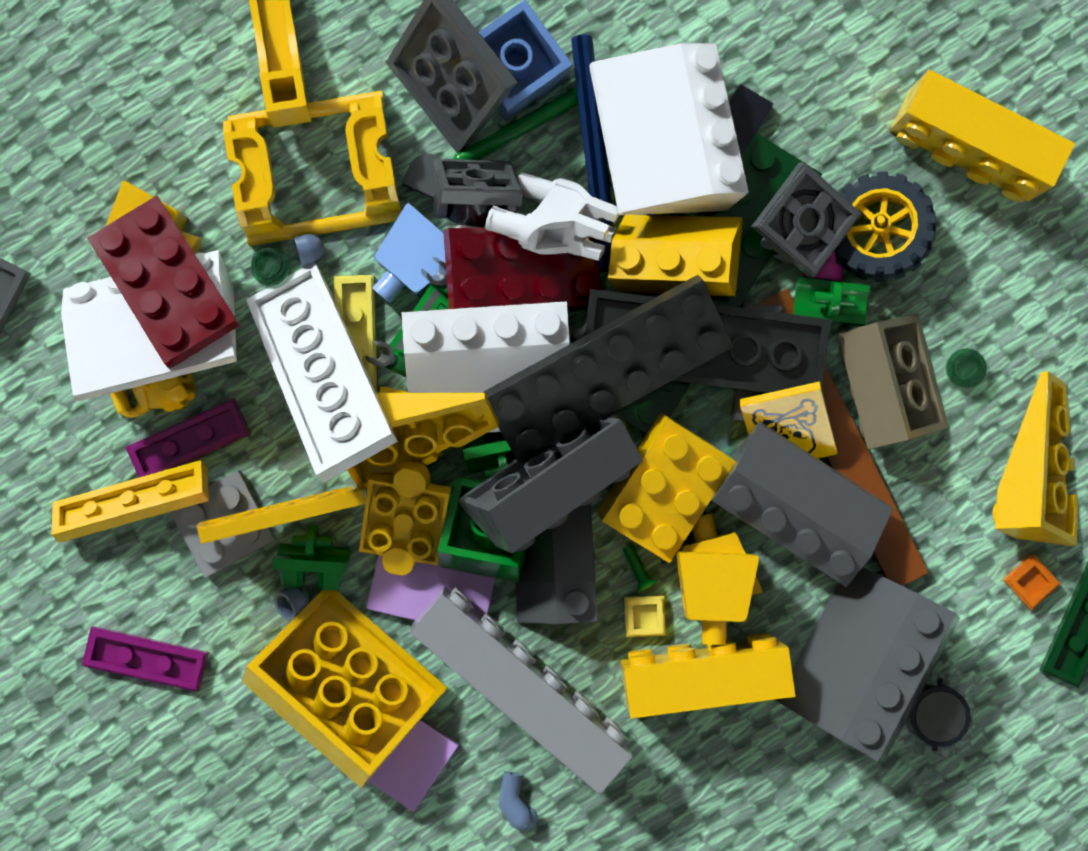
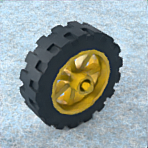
[834,172,936,282]

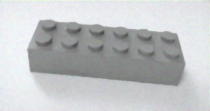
[410,586,632,795]

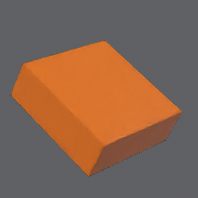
[1002,554,1061,610]

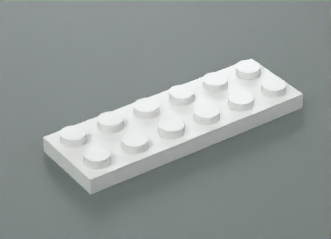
[246,262,398,483]

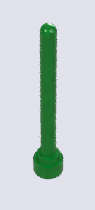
[453,87,578,160]

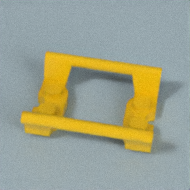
[223,90,402,246]

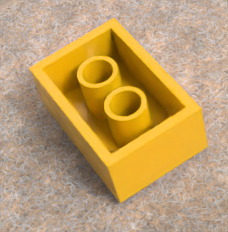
[596,412,736,563]

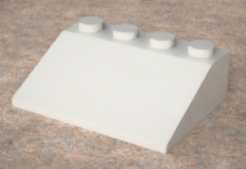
[589,43,749,215]
[61,250,237,402]
[401,302,570,433]

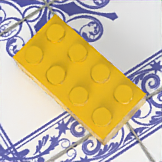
[889,69,1076,202]
[620,633,796,719]

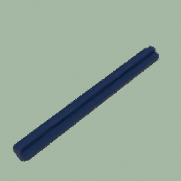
[571,34,614,272]

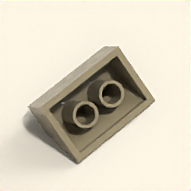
[837,314,949,449]

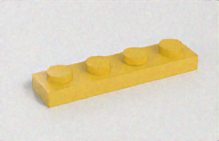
[51,460,209,543]

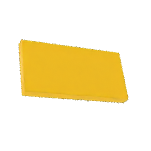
[196,486,366,544]

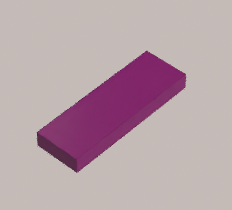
[125,398,251,478]
[82,626,209,692]

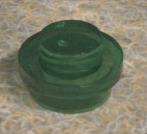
[251,247,291,286]
[946,348,987,388]

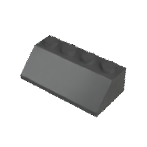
[457,417,643,553]
[712,421,893,587]

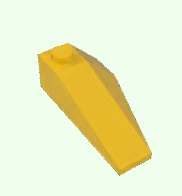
[992,371,1078,546]
[347,393,499,490]

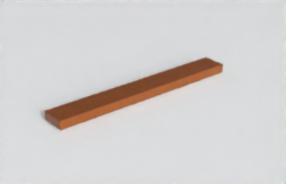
[757,289,929,586]

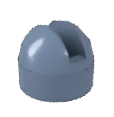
[293,234,324,268]
[274,587,309,621]

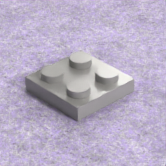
[170,470,277,578]

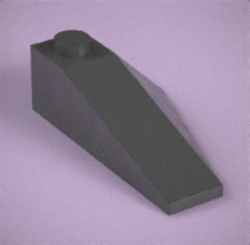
[515,503,598,624]

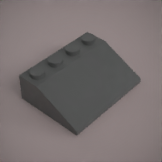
[776,567,960,762]

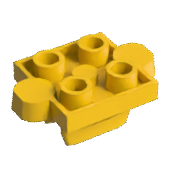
[359,460,451,576]

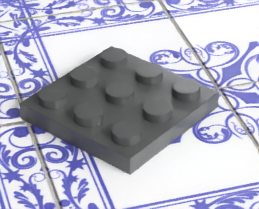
[385,0,518,153]

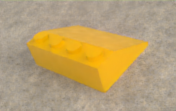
[242,590,448,789]

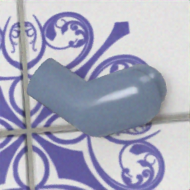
[499,771,538,831]

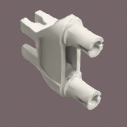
[485,172,620,261]

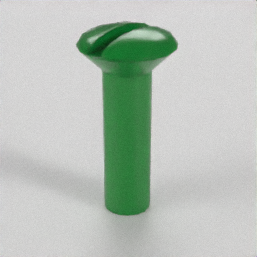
[623,545,657,592]

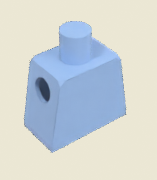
[372,203,445,304]

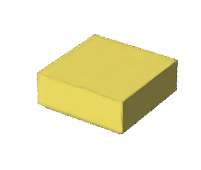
[624,595,666,637]

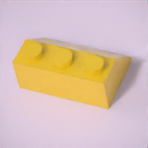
[608,215,743,297]

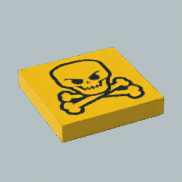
[740,381,838,459]

